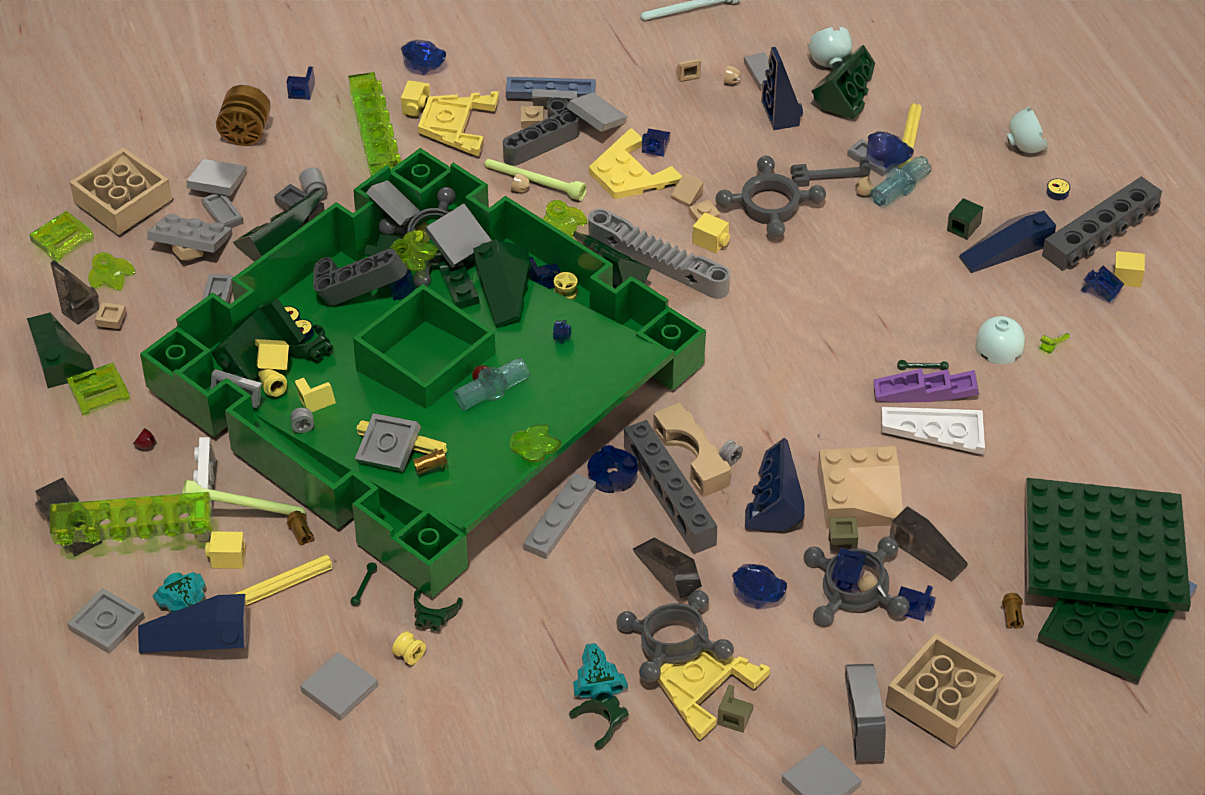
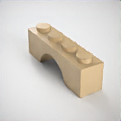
[653,402,732,497]

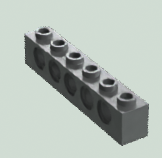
[1042,176,1162,271]
[624,420,717,554]

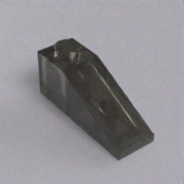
[50,260,99,325]
[889,506,968,582]
[633,537,702,598]

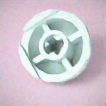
[807,27,853,68]
[1007,107,1048,154]
[975,316,1025,365]

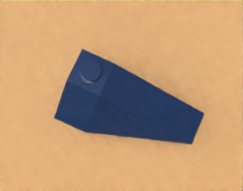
[761,47,803,130]
[959,210,1056,273]
[745,437,805,531]
[138,594,248,653]

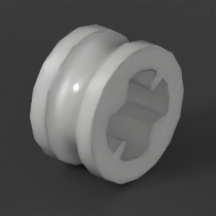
[290,408,314,433]
[719,440,743,466]

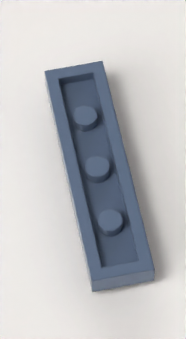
[506,77,596,99]

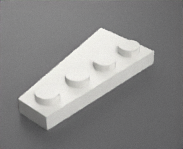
[881,407,985,455]
[191,437,216,542]

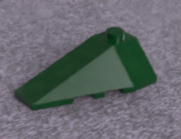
[811,45,875,119]
[473,239,531,328]

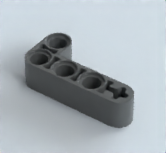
[503,97,580,166]
[313,249,407,306]
[845,664,886,762]

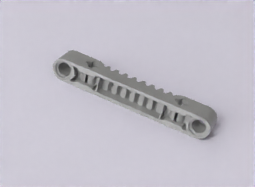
[588,209,730,299]

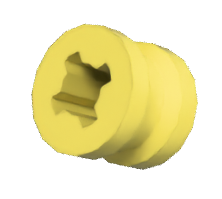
[554,272,577,300]
[392,631,426,665]

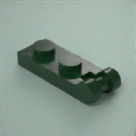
[438,261,480,309]

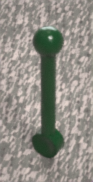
[897,360,949,370]
[350,562,377,606]

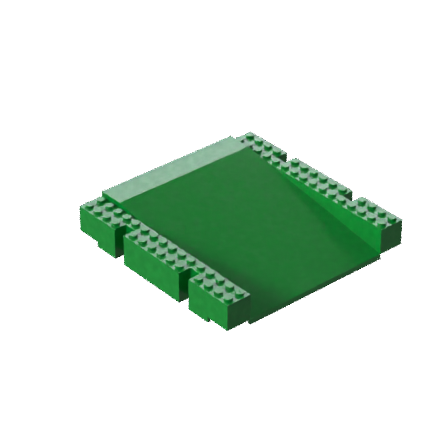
[140,148,706,599]

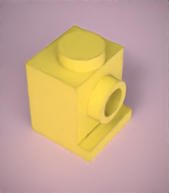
[401,80,430,117]

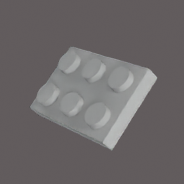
[147,214,232,253]

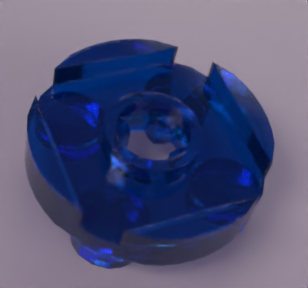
[587,445,638,493]

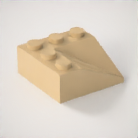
[70,147,172,235]
[817,446,904,529]
[886,633,1004,748]

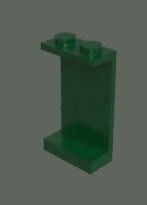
[212,298,305,381]

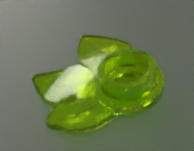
[543,200,587,238]
[390,230,438,272]
[88,252,136,291]
[509,425,561,462]

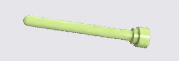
[485,159,587,201]
[181,480,306,515]

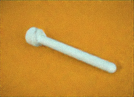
[641,0,741,21]

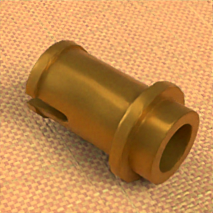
[413,448,448,475]
[287,511,314,545]
[1002,593,1024,629]

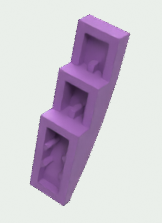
[874,369,980,403]

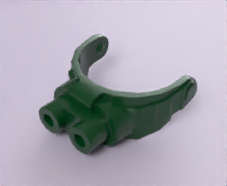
[288,324,334,361]
[413,589,463,631]
[569,696,629,749]

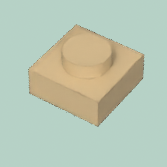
[521,106,544,128]
[689,200,720,222]
[172,245,203,261]
[95,302,126,329]

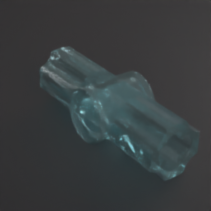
[871,156,931,207]
[453,357,530,411]

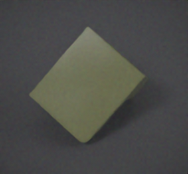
[828,517,859,549]
[717,685,754,733]

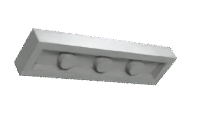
[523,473,596,559]

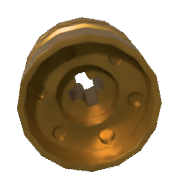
[216,85,271,146]

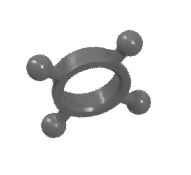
[715,156,826,238]
[379,187,475,288]
[804,537,910,627]
[616,590,734,683]

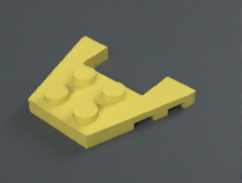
[418,91,499,156]
[589,128,682,199]
[657,650,770,740]

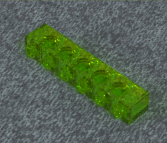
[348,72,401,176]
[50,492,213,546]

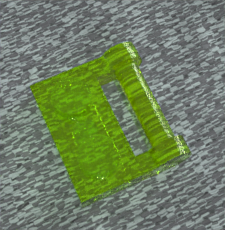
[29,211,94,262]
[67,362,130,415]

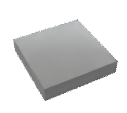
[566,93,627,132]
[186,159,247,196]
[366,180,420,226]
[425,204,492,268]
[355,413,421,472]
[67,588,145,654]
[300,652,378,721]
[782,745,862,795]

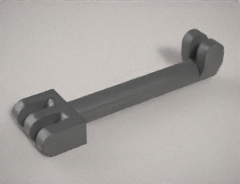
[790,156,871,187]

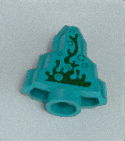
[152,572,206,613]
[573,643,628,700]

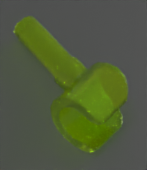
[1038,333,1070,353]

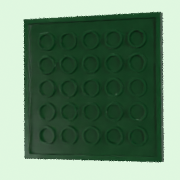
[1025,478,1191,612]

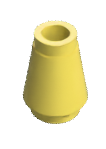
[258,368,287,397]

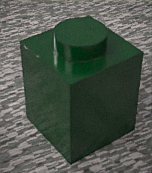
[947,198,983,240]

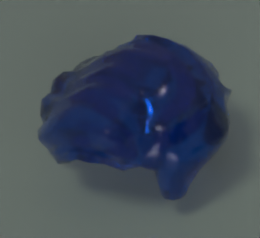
[401,40,446,75]
[867,131,914,168]
[732,564,787,609]

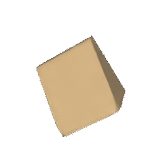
[676,59,701,81]
[671,173,703,207]

